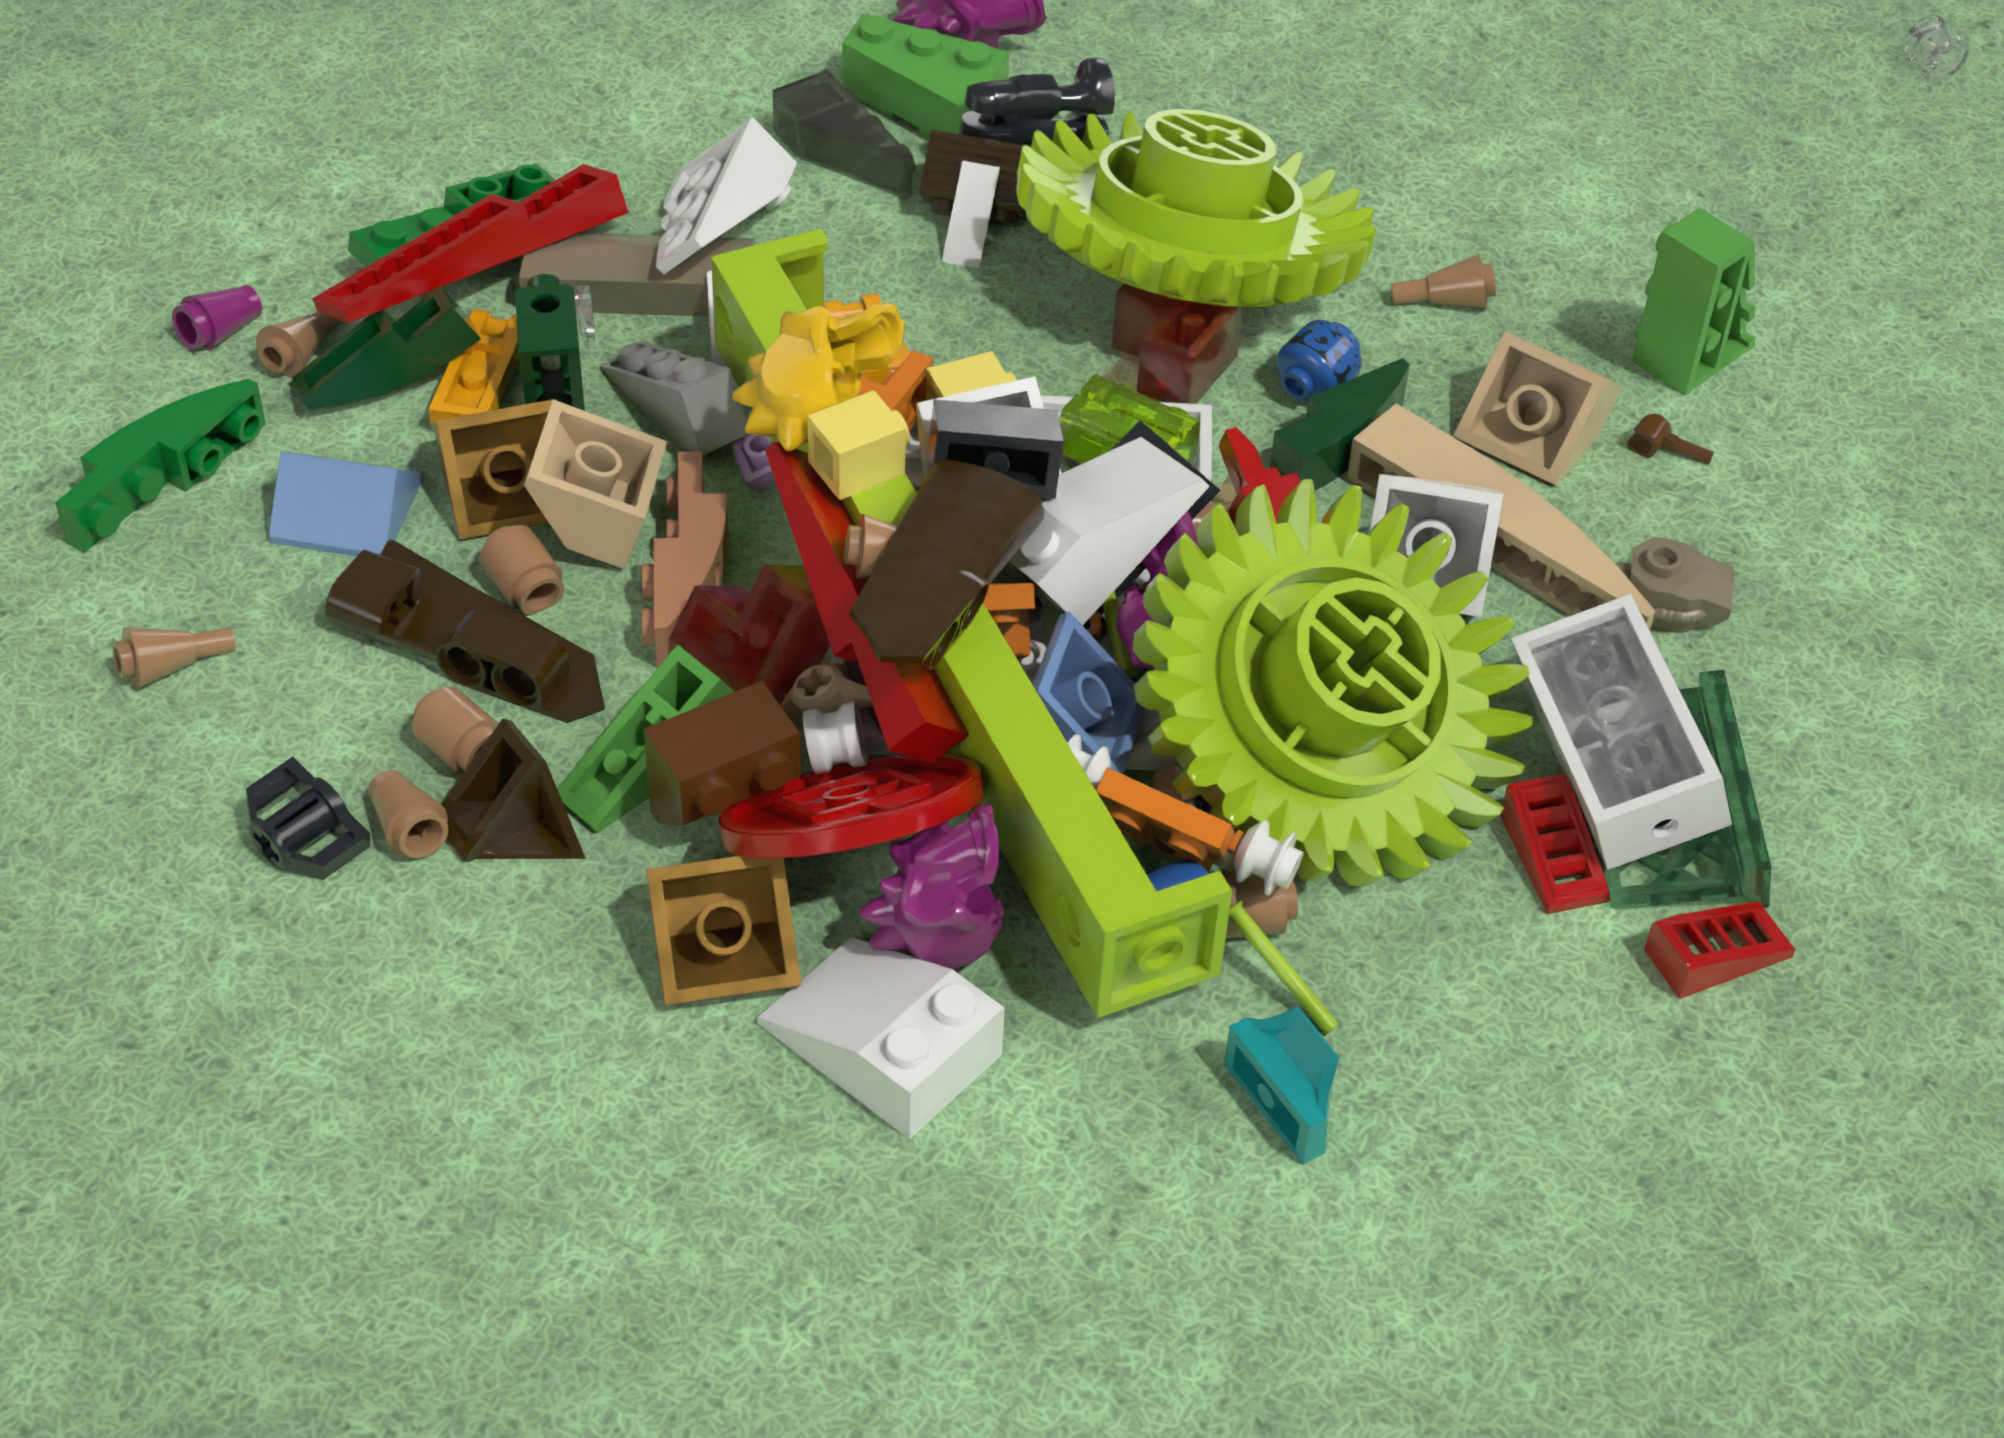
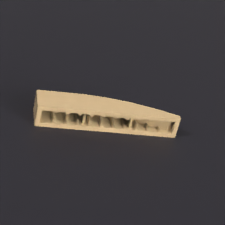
[1347,403,1655,631]

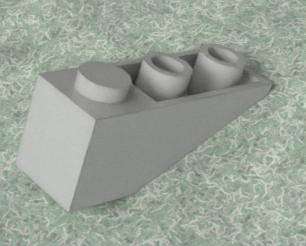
[600,341,747,456]

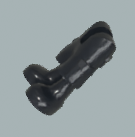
[959,57,1115,147]

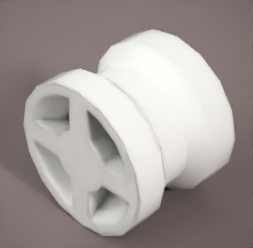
[803,701,868,774]

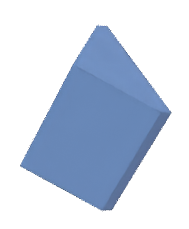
[269,451,423,556]
[1032,611,1146,774]

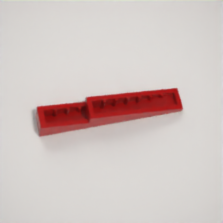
[312,164,629,323]
[765,441,969,763]

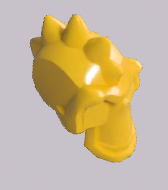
[732,302,905,451]

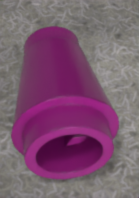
[172,285,262,350]

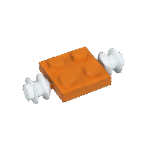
[1068,734,1303,896]

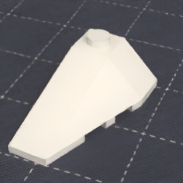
[656,117,797,274]

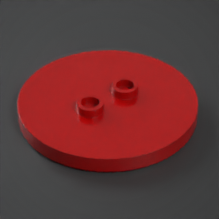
[718,753,985,858]

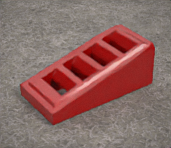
[1500,774,1611,915]
[1644,901,1795,999]

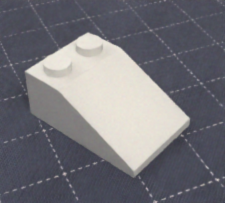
[1007,437,1209,626]
[757,937,1005,1140]

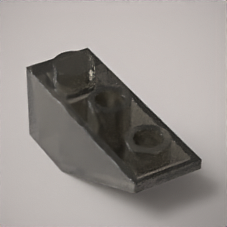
[772,69,915,199]

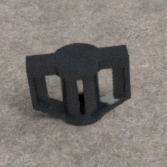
[246,756,370,880]

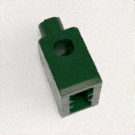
[515,274,585,411]

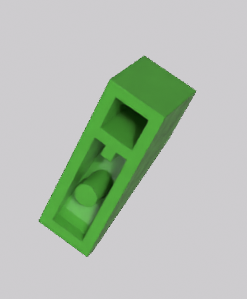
[557,645,735,833]

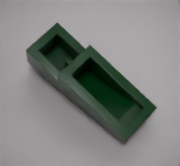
[291,285,481,410]
[1270,358,1410,491]

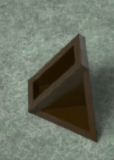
[441,718,586,862]

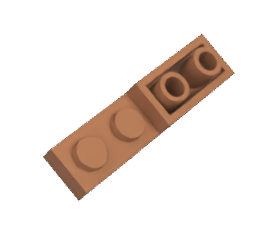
[642,451,729,668]

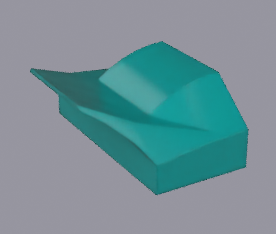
[1224,1007,1339,1165]

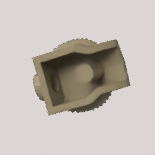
[1616,537,1734,633]

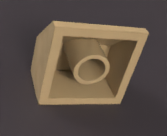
[1453,331,1622,486]
[524,400,667,569]

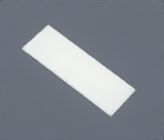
[942,161,1000,268]

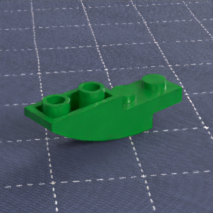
[348,164,555,267]
[55,379,266,553]

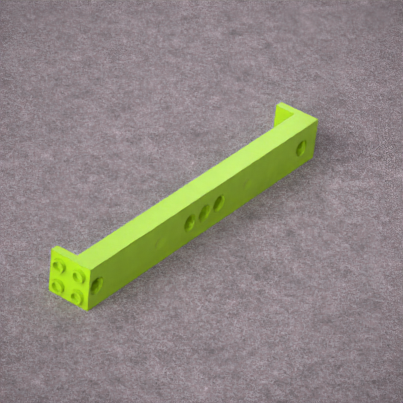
[711,228,1232,1018]

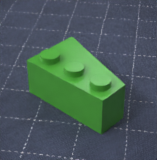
[842,13,1009,140]
[1632,207,1755,395]

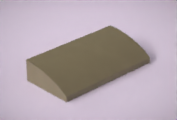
[519,232,755,317]

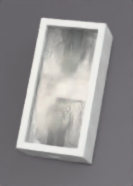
[1511,594,1732,870]

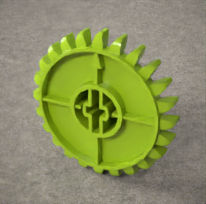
[1016,109,1377,307]
[1133,479,1533,886]

